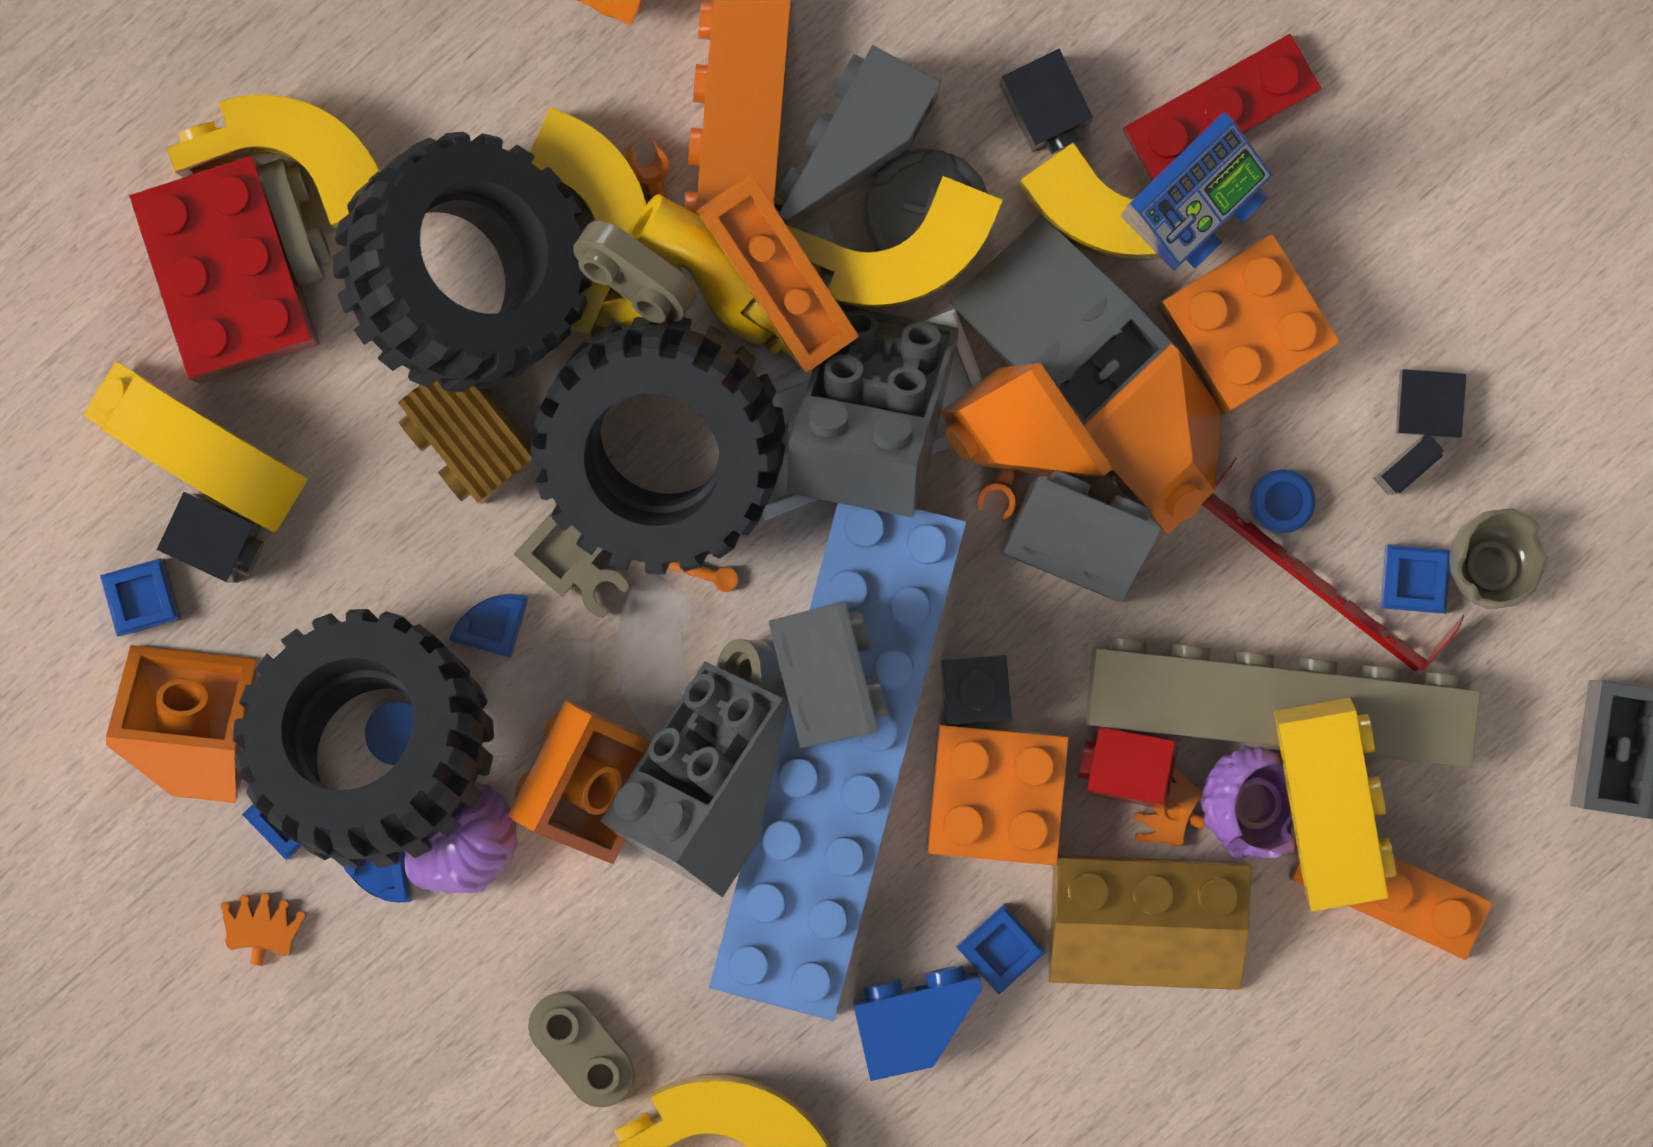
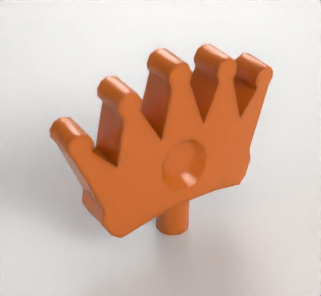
[1133,767,1205,846]
[220,893,306,966]

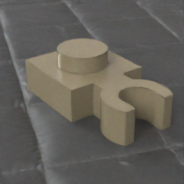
[514,509,631,618]

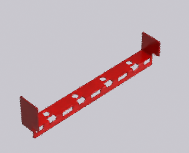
[1202,458,1464,671]

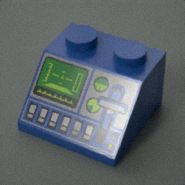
[1121,112,1273,271]

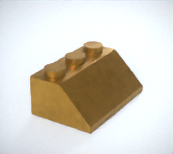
[1049,855,1251,990]

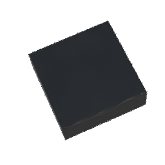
[1395,369,1466,438]
[1373,434,1444,495]

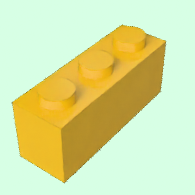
[1273,697,1396,912]

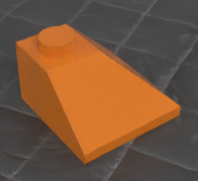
[1084,343,1222,535]
[941,363,1113,478]
[106,645,257,803]

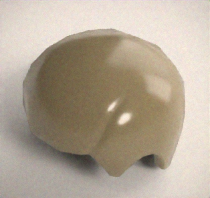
[1449,508,1548,609]

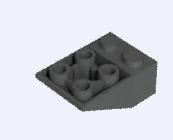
[773,44,941,228]
[949,215,1178,425]
[787,305,959,518]
[1001,471,1161,602]
[768,601,888,748]
[600,661,789,897]
[1570,680,1653,819]

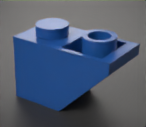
[853,965,982,1081]

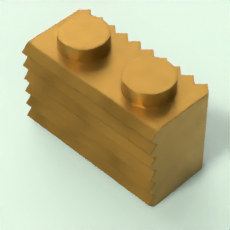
[398,379,533,504]

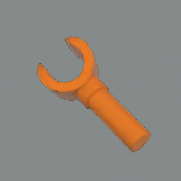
[625,139,669,200]
[978,468,1017,520]

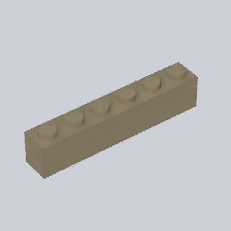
[1085,637,1481,768]

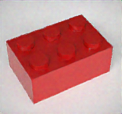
[129,155,319,383]

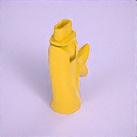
[602,194,793,358]

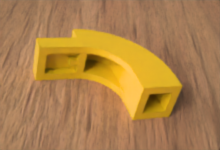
[166,94,381,230]
[530,107,647,339]
[1018,143,1161,260]
[786,176,1003,309]
[83,361,308,533]
[610,1074,831,1147]

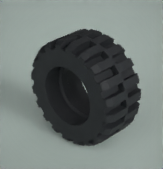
[333,131,592,392]
[531,317,786,575]
[233,609,494,868]

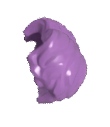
[1200,745,1296,860]
[404,783,518,894]

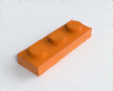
[696,174,859,373]
[1290,857,1493,960]

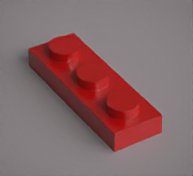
[1123,33,1322,181]

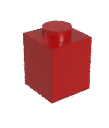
[1079,727,1178,810]

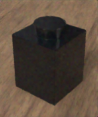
[999,48,1093,155]
[157,492,264,583]
[940,655,1012,725]

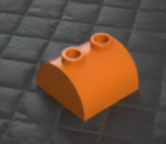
[508,700,652,864]

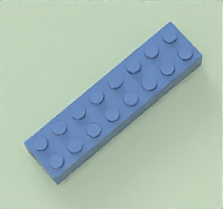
[709,503,966,1021]

